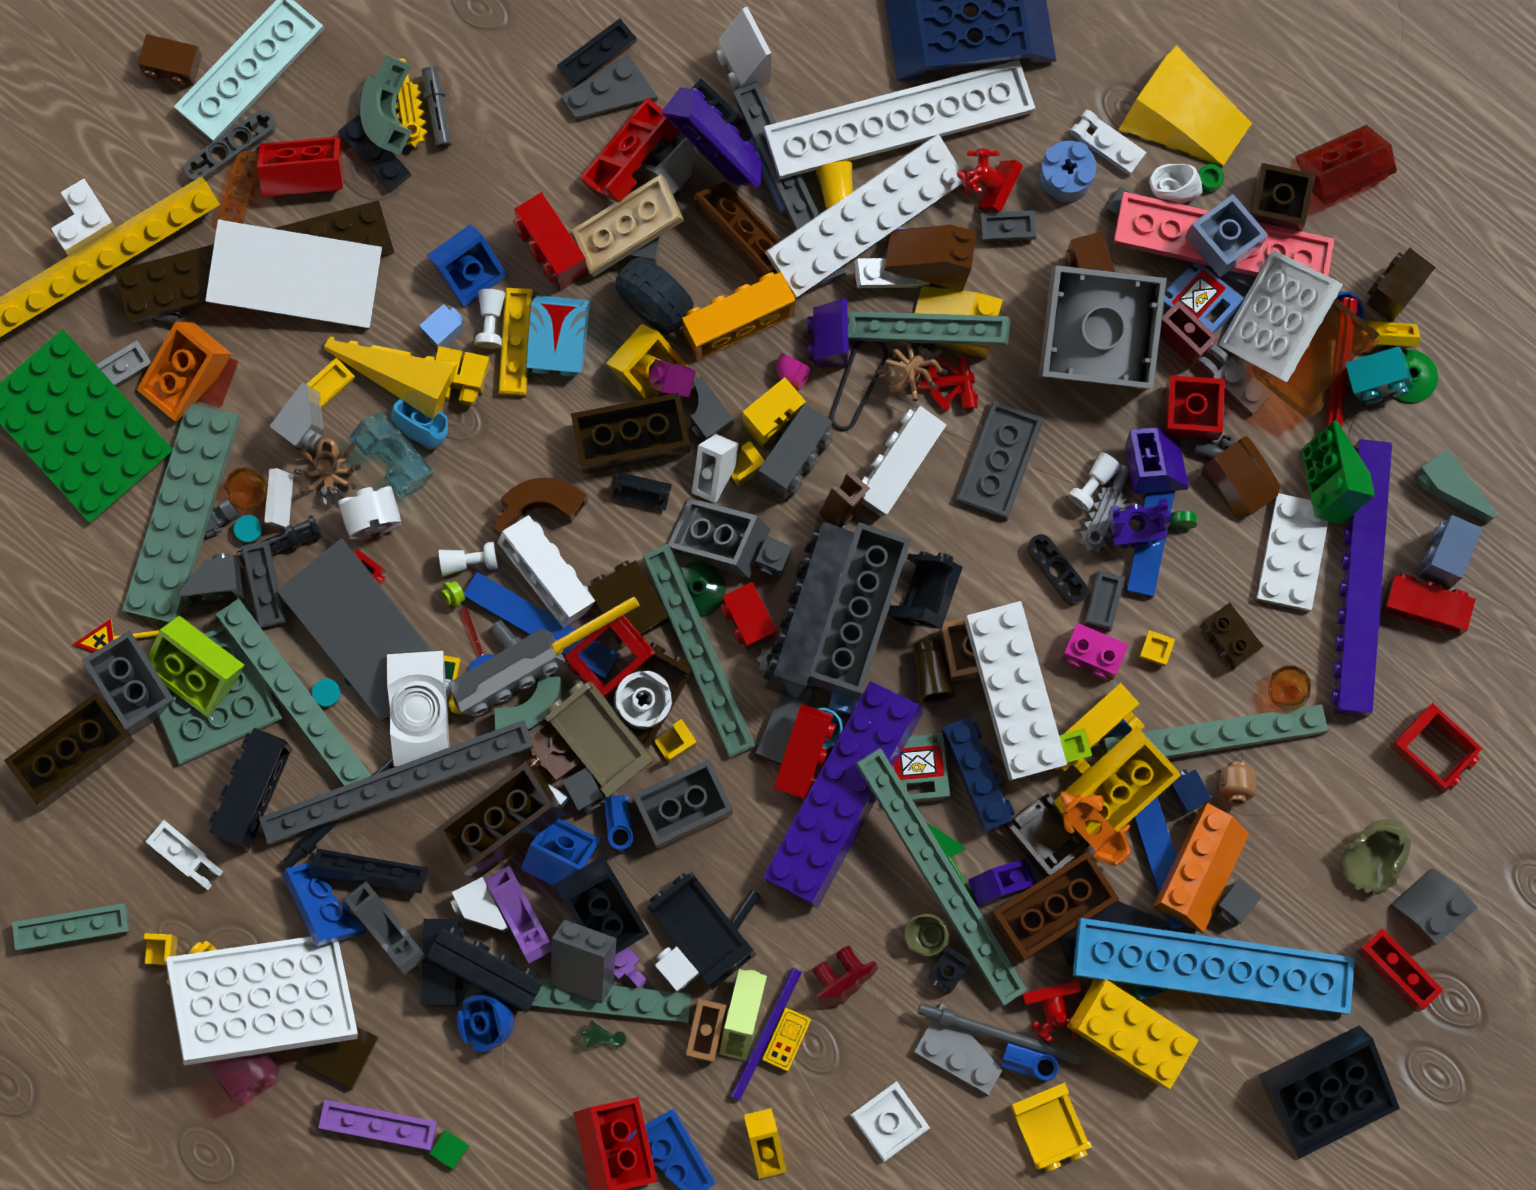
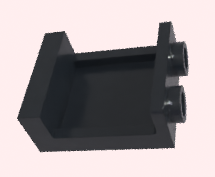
[887,551,963,629]

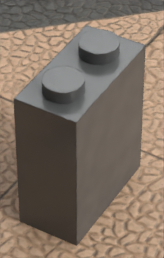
[550,919,616,1004]

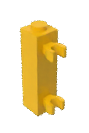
[1055,683,1145,774]

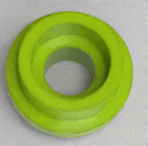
[441,581,465,608]

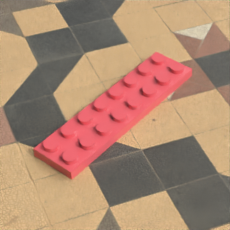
[1113,192,1335,277]

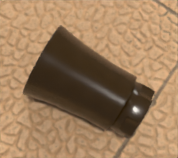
[914,640,956,703]

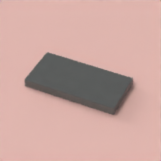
[956,400,1044,520]

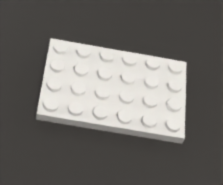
[166,937,358,1065]

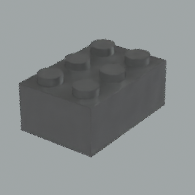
[758,403,834,501]
[633,759,733,850]

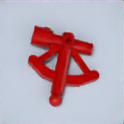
[909,351,979,411]

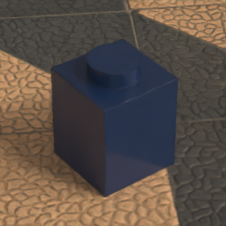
[1168,769,1212,815]

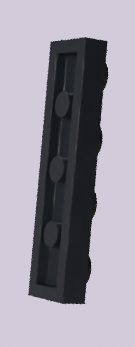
[310,848,428,894]

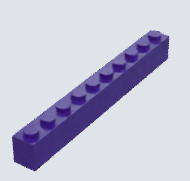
[1330,439,1392,717]

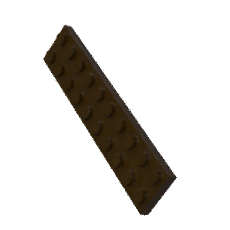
[114,200,394,324]

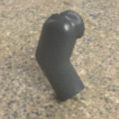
[1194,435,1235,459]

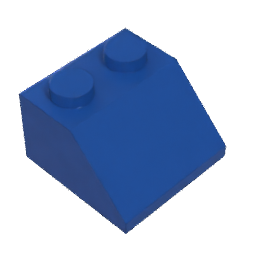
[427,224,508,307]
[521,819,601,886]

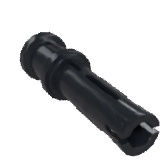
[237,515,322,567]

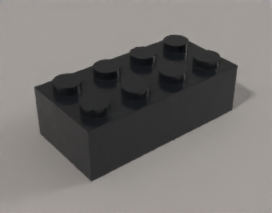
[208,728,293,852]

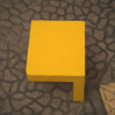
[731,441,764,487]
[655,719,697,764]
[143,933,178,966]

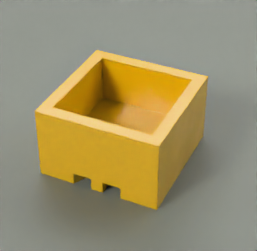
[742,377,806,450]

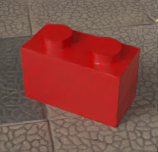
[720,582,777,650]

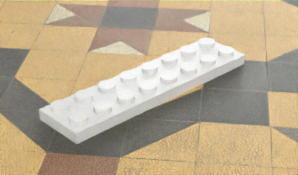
[765,134,962,298]

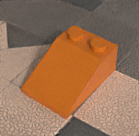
[136,322,232,421]

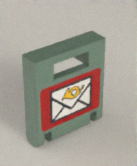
[893,733,950,803]

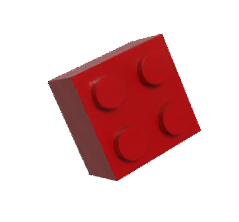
[1164,375,1225,440]

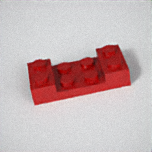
[580,98,680,202]

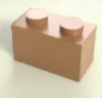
[686,999,726,1063]

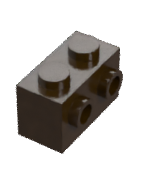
[1200,602,1264,670]

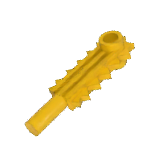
[396,59,428,148]

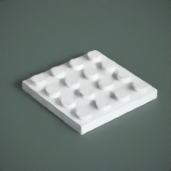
[1219,250,1343,382]

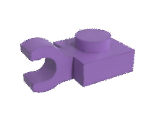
[614,947,647,988]

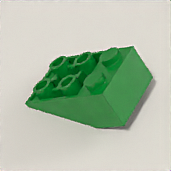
[1301,420,1375,524]

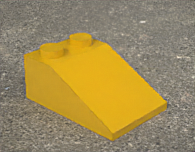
[915,286,1003,359]

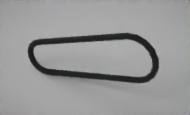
[830,341,888,431]

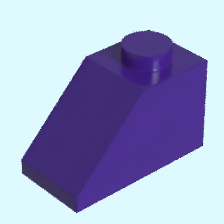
[968,859,1036,906]

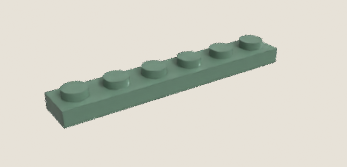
[848,311,1011,346]

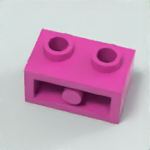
[1062,623,1129,680]

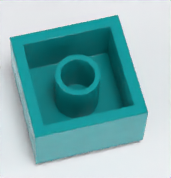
[1345,346,1414,405]

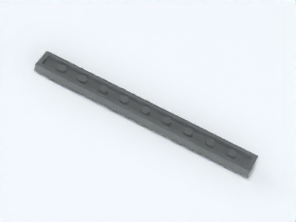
[259,720,534,845]

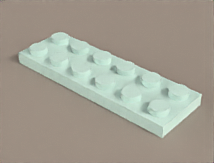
[174,0,325,142]

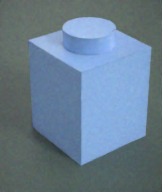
[419,304,464,350]

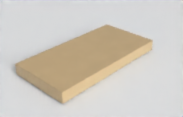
[571,174,684,276]

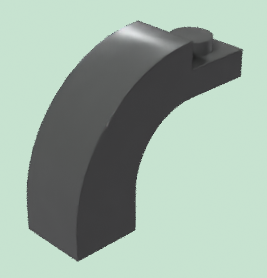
[344,882,427,975]

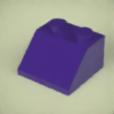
[808,299,849,368]

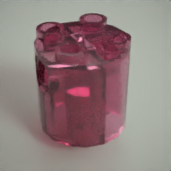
[203,1053,280,1107]

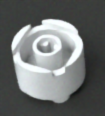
[338,486,402,540]
[613,671,672,730]

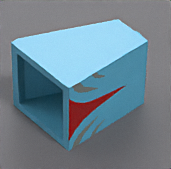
[526,295,591,376]

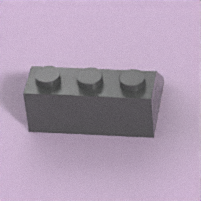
[81,630,174,735]

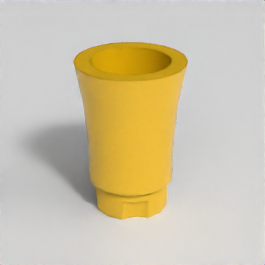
[815,161,853,209]

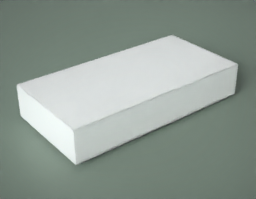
[264,468,294,529]

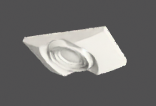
[387,651,450,766]

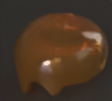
[224,467,268,511]
[1268,665,1311,710]

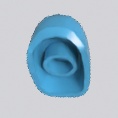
[390,399,448,450]

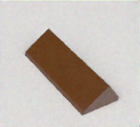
[694,181,781,279]

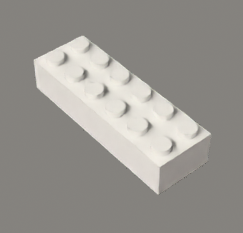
[964,601,1067,781]

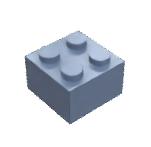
[1185,194,1268,277]
[1419,515,1483,589]

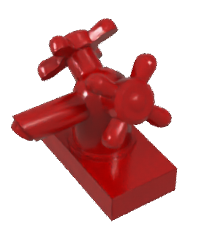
[956,148,1024,213]
[1021,980,1081,1044]

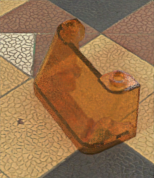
[1253,297,1380,419]

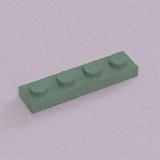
[12,903,130,951]

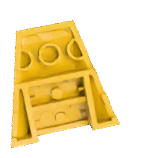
[1118,45,1252,167]

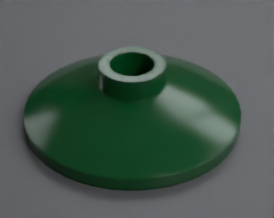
[680,562,726,617]

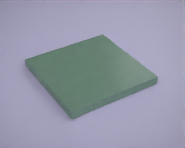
[159,626,283,766]

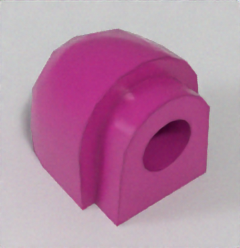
[776,353,813,389]

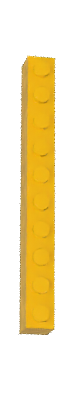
[0,176,220,337]

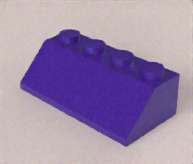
[661,87,762,188]

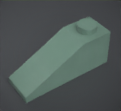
[1416,449,1498,524]

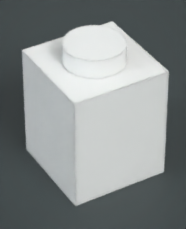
[655,947,699,993]

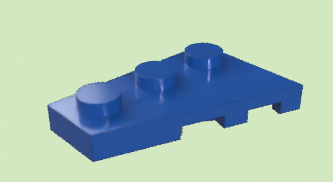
[282,863,367,946]
[627,1108,717,1190]

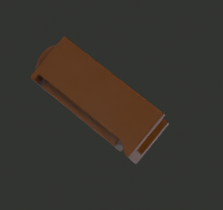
[819,470,870,528]

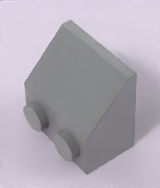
[269,382,324,452]

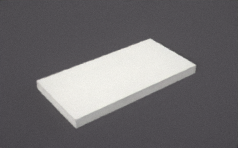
[206,220,382,328]

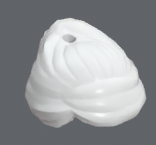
[1149,164,1202,204]

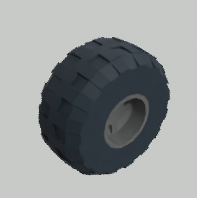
[615,257,694,334]

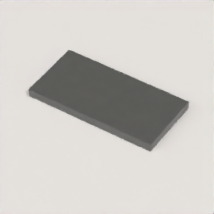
[277,538,447,721]

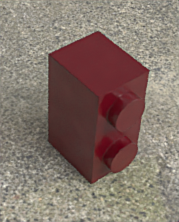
[1160,301,1218,367]

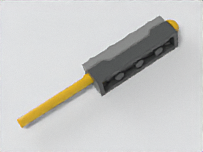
[448,597,639,717]

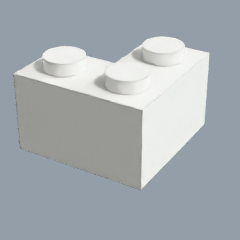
[51,179,115,256]

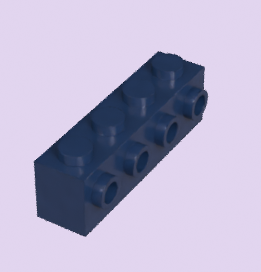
[942,717,1015,835]

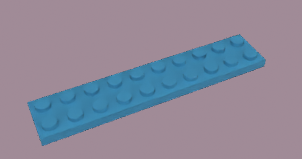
[1073,918,1355,1015]

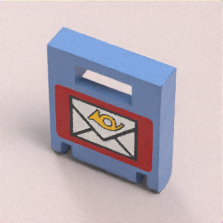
[1163,262,1244,334]

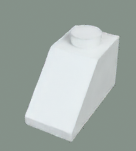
[692,434,739,503]
[450,877,509,933]

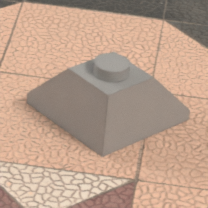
[638,133,694,194]

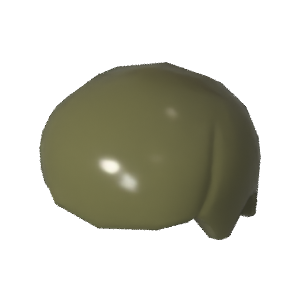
[904,913,950,957]

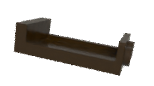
[610,642,692,751]

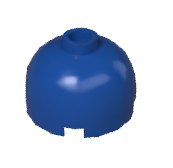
[457,993,514,1052]

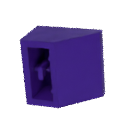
[1125,428,1189,494]

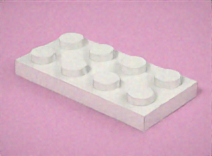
[1256,493,1328,612]

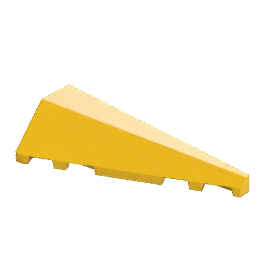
[324,336,457,420]

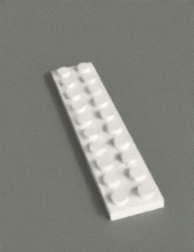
[763,60,1036,180]

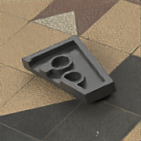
[561,54,658,121]

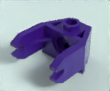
[1108,499,1171,549]

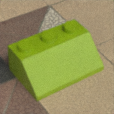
[147,616,245,718]

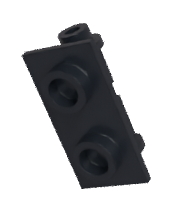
[612,472,672,511]

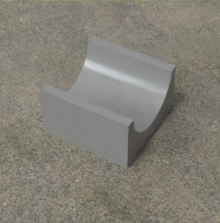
[1039,265,1167,390]

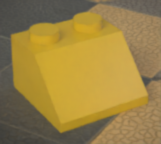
[606,324,688,399]

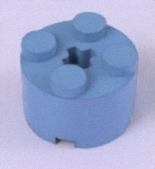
[1039,141,1096,203]

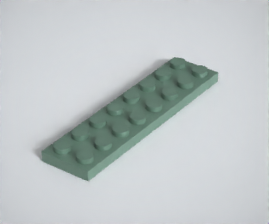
[122,404,241,623]

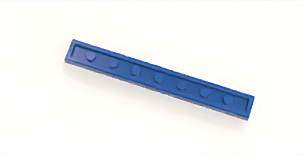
[1107,720,1187,931]

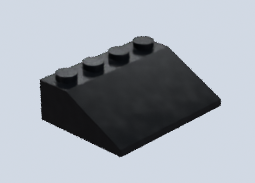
[1259,1025,1400,1159]

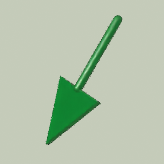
[927,822,977,905]

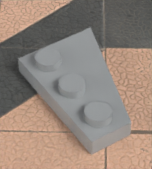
[914,1003,1002,1095]

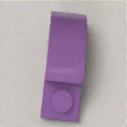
[484,866,552,963]

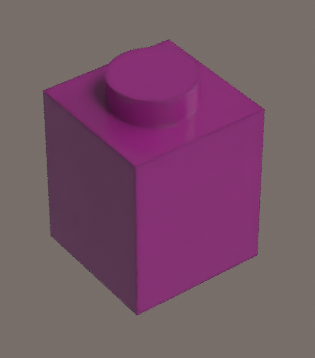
[648,359,696,397]

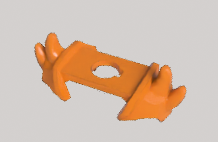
[1060,791,1131,866]

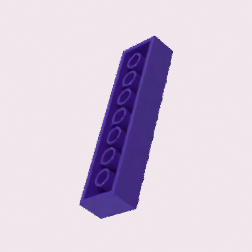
[763,681,923,909]

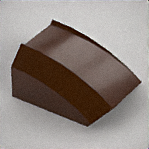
[1201,436,1280,517]

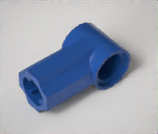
[604,795,634,853]
[1001,1043,1059,1082]

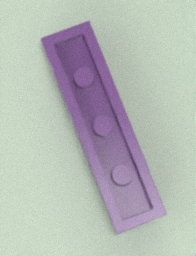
[318,1100,438,1150]

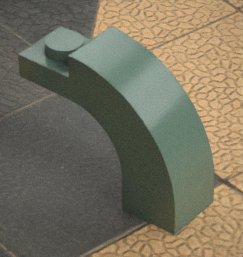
[360,54,412,155]
[494,672,562,731]

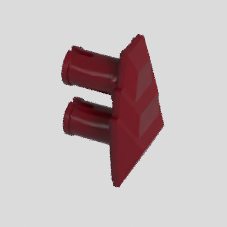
[812,946,878,1009]

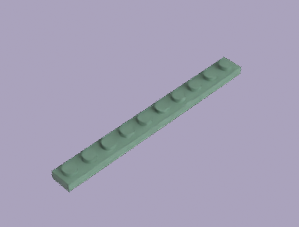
[855,748,1027,1006]

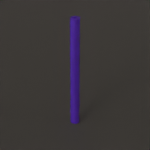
[730,967,802,1101]

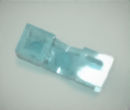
[349,411,435,498]

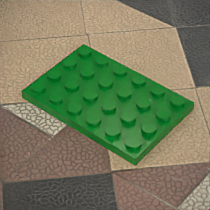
[0,329,173,524]

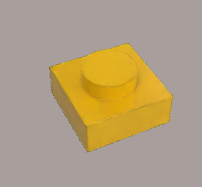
[1139,630,1175,667]

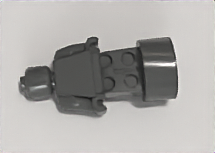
[205,497,241,537]

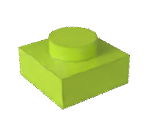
[1059,728,1092,763]

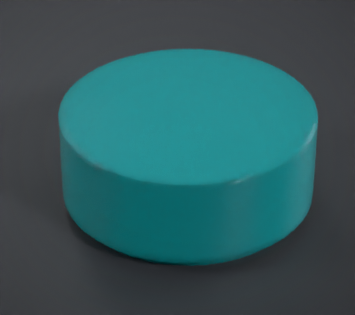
[234,515,263,544]
[312,679,341,708]

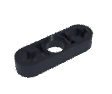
[1027,534,1087,605]

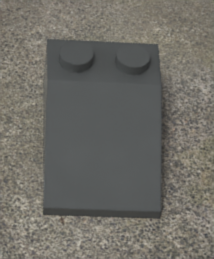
[668,498,771,578]

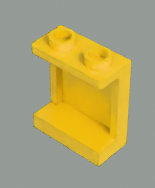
[1010,1082,1092,1172]

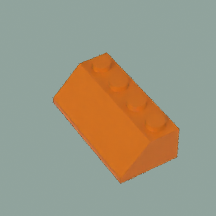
[1153,803,1249,933]

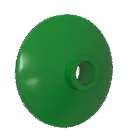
[1391,350,1438,403]

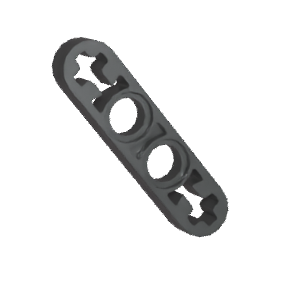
[184,110,276,182]

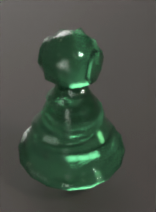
[581,1020,627,1048]

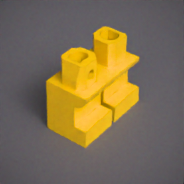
[435,346,491,406]

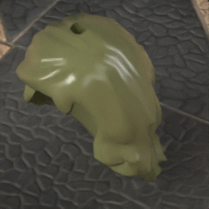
[1341,819,1411,895]

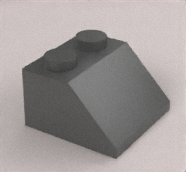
[180,554,245,607]
[1391,868,1478,948]

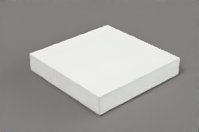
[850,1081,930,1162]

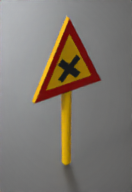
[73,618,160,652]

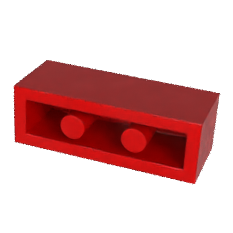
[1382,574,1476,635]
[774,704,836,799]
[1356,928,1443,1012]

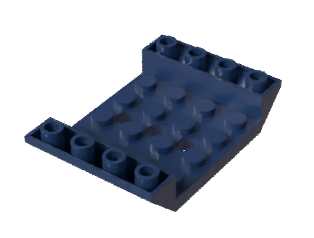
[885,0,1056,82]

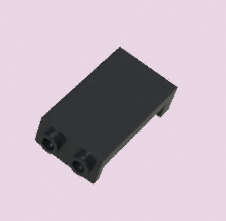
[647,872,757,990]

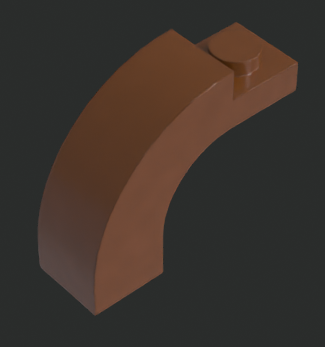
[492,478,588,537]

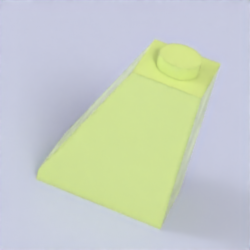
[719,969,767,1061]

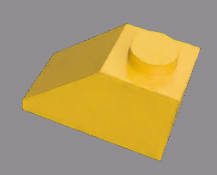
[744,1108,787,1179]

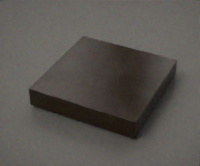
[301,1026,379,1089]

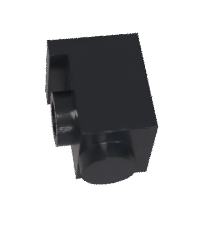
[928,946,972,993]

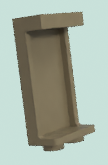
[544,681,655,797]

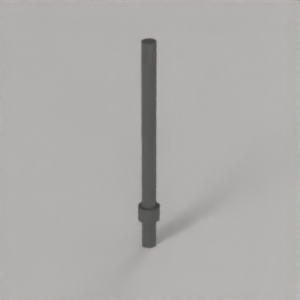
[917,1003,1082,1066]

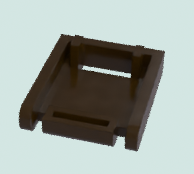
[1005,793,1090,878]

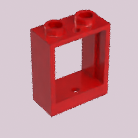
[564,615,656,697]
[1390,703,1483,792]

